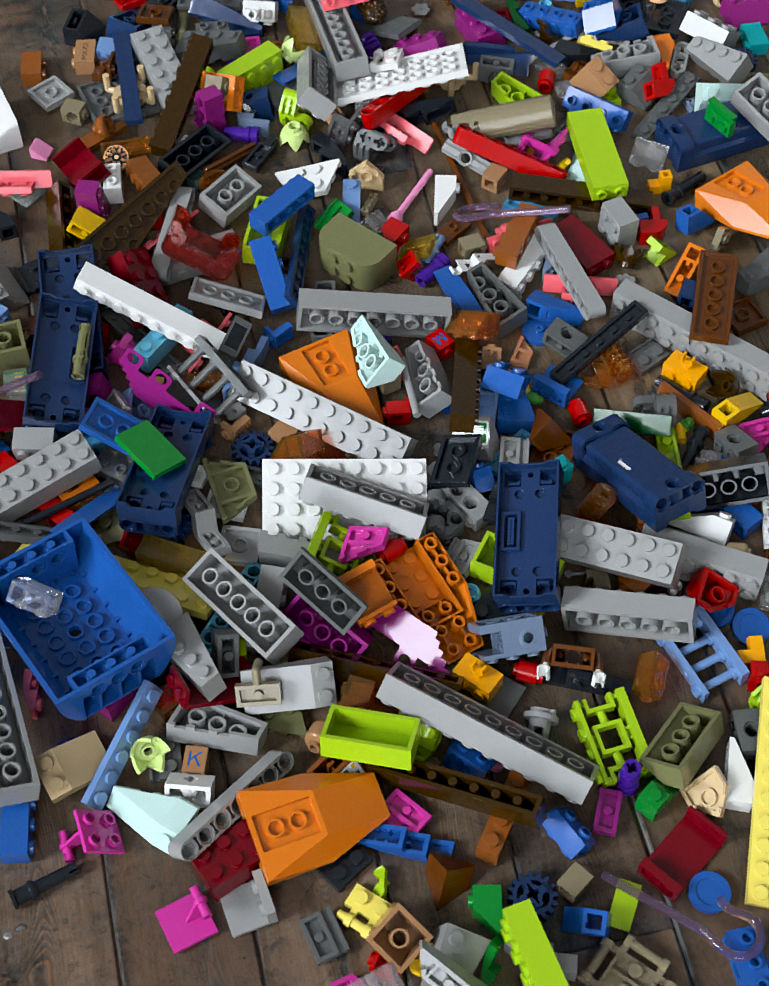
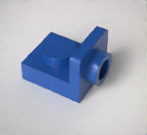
[263,321,294,349]

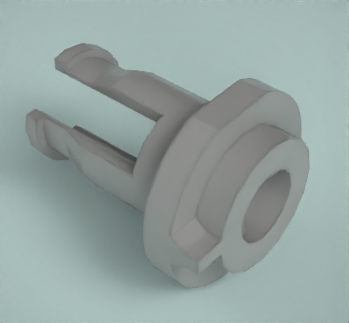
[523,707,559,739]

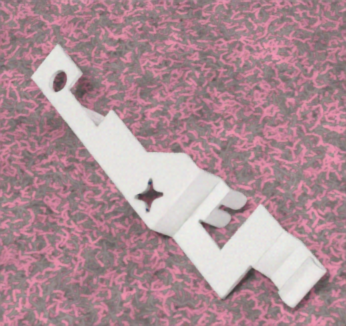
[449,253,495,275]

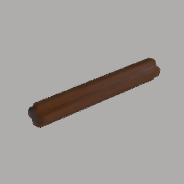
[203,142,257,176]

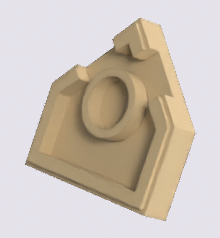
[349,159,384,191]
[680,765,729,818]

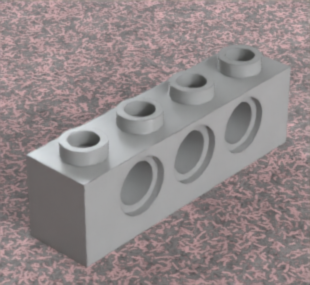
[426,461,488,532]

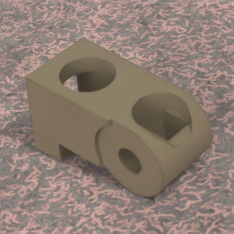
[584,569,611,590]

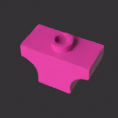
[106,332,136,367]

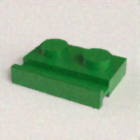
[704,96,737,138]
[313,197,355,231]

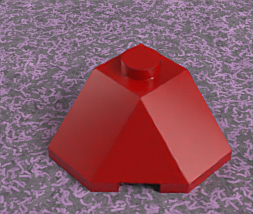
[686,566,740,613]

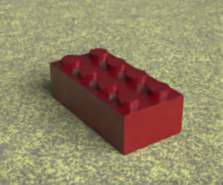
[106,247,170,329]
[190,819,260,902]

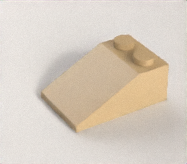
[34,730,106,804]

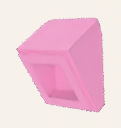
[29,138,54,161]

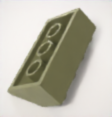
[639,702,724,790]

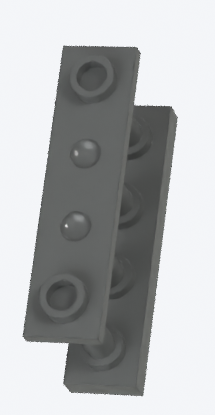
[166,335,256,425]

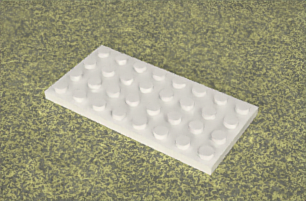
[336,43,469,107]
[262,459,427,541]

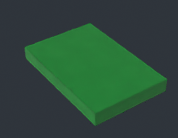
[115,420,186,480]

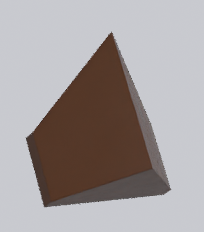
[529,408,572,452]
[425,851,475,911]

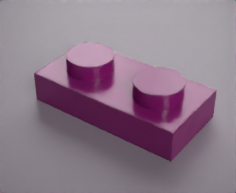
[592,787,623,838]

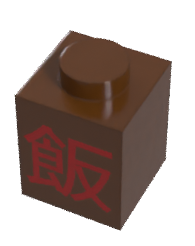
[154,684,180,724]

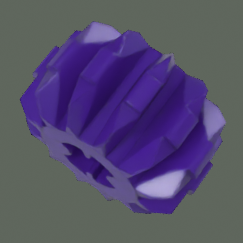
[359,32,383,62]

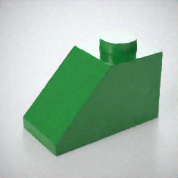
[634,778,680,822]
[467,885,503,938]

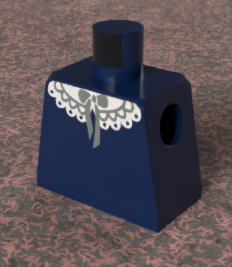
[234,86,275,122]

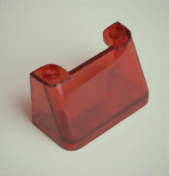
[161,204,243,281]

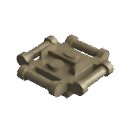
[577,933,677,986]

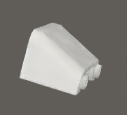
[0,88,24,154]

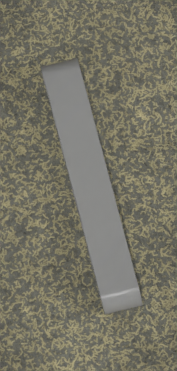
[152,186,195,282]
[534,222,606,320]
[168,750,294,861]

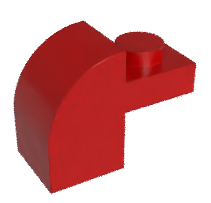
[643,62,675,101]
[637,206,668,245]

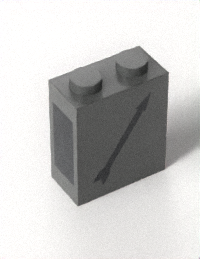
[213,316,253,375]

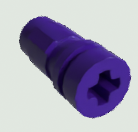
[224,126,261,144]
[415,253,452,287]
[615,759,641,797]

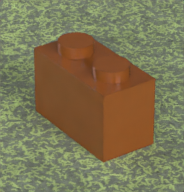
[20,51,47,87]

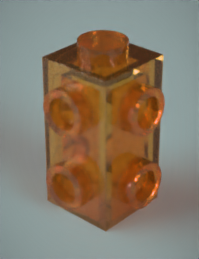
[632,650,670,703]

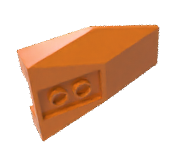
[695,161,769,239]
[279,329,384,424]
[374,532,484,665]
[235,773,390,887]

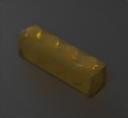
[285,5,321,52]
[135,534,206,578]

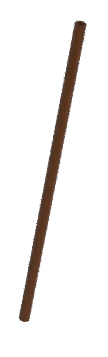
[418,93,490,243]

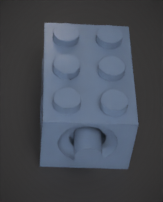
[468,613,548,664]

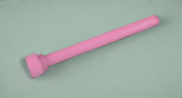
[387,169,433,221]

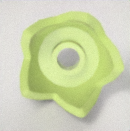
[281,35,305,64]
[280,121,310,152]
[130,735,171,775]

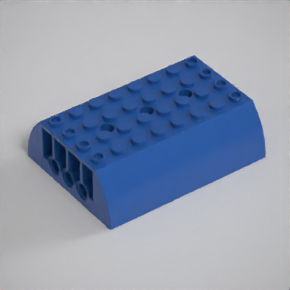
[0,517,176,721]

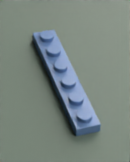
[81,680,163,810]

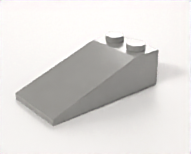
[239,656,337,715]

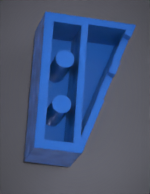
[496,391,535,434]

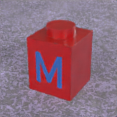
[425,328,455,362]

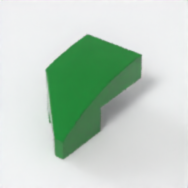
[481,936,504,986]

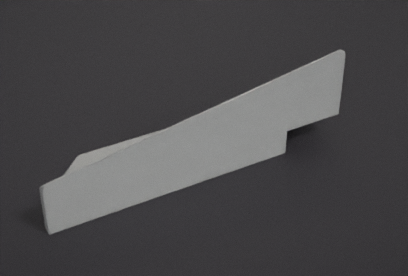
[419,939,487,986]

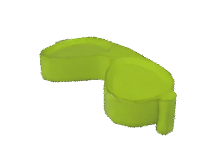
[373,865,390,899]

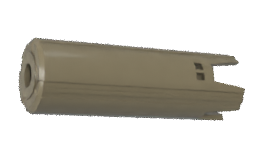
[451,94,557,139]

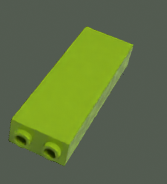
[566,107,629,201]

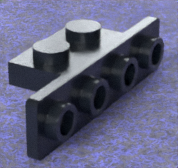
[543,666,633,700]

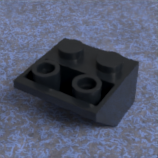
[62,8,106,46]

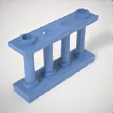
[656,605,750,704]

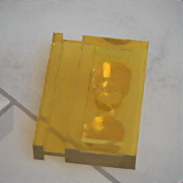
[397,233,438,261]

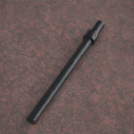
[14,478,115,525]

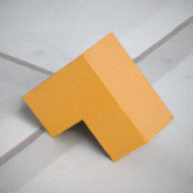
[646,170,673,195]
[736,635,766,666]

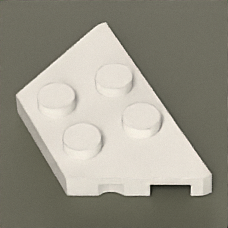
[275,158,342,197]

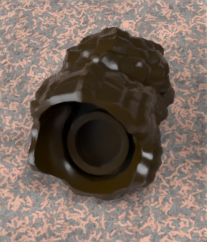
[357,0,388,26]

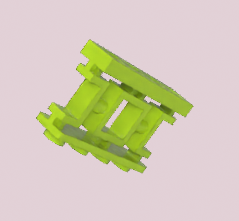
[307,510,364,575]
[569,686,653,788]

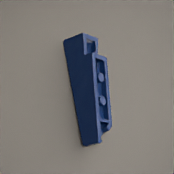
[188,0,264,38]
[463,41,531,78]

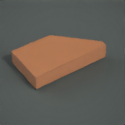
[510,336,534,369]

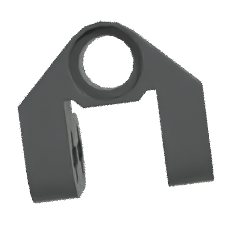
[353,129,398,163]
[632,392,677,437]
[426,489,466,546]

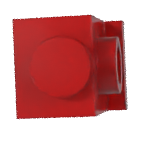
[382,397,411,426]
[747,660,769,692]

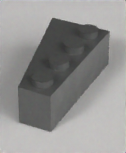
[174,30,249,64]
[735,247,769,297]
[467,261,528,340]

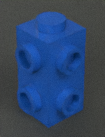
[542,806,596,860]

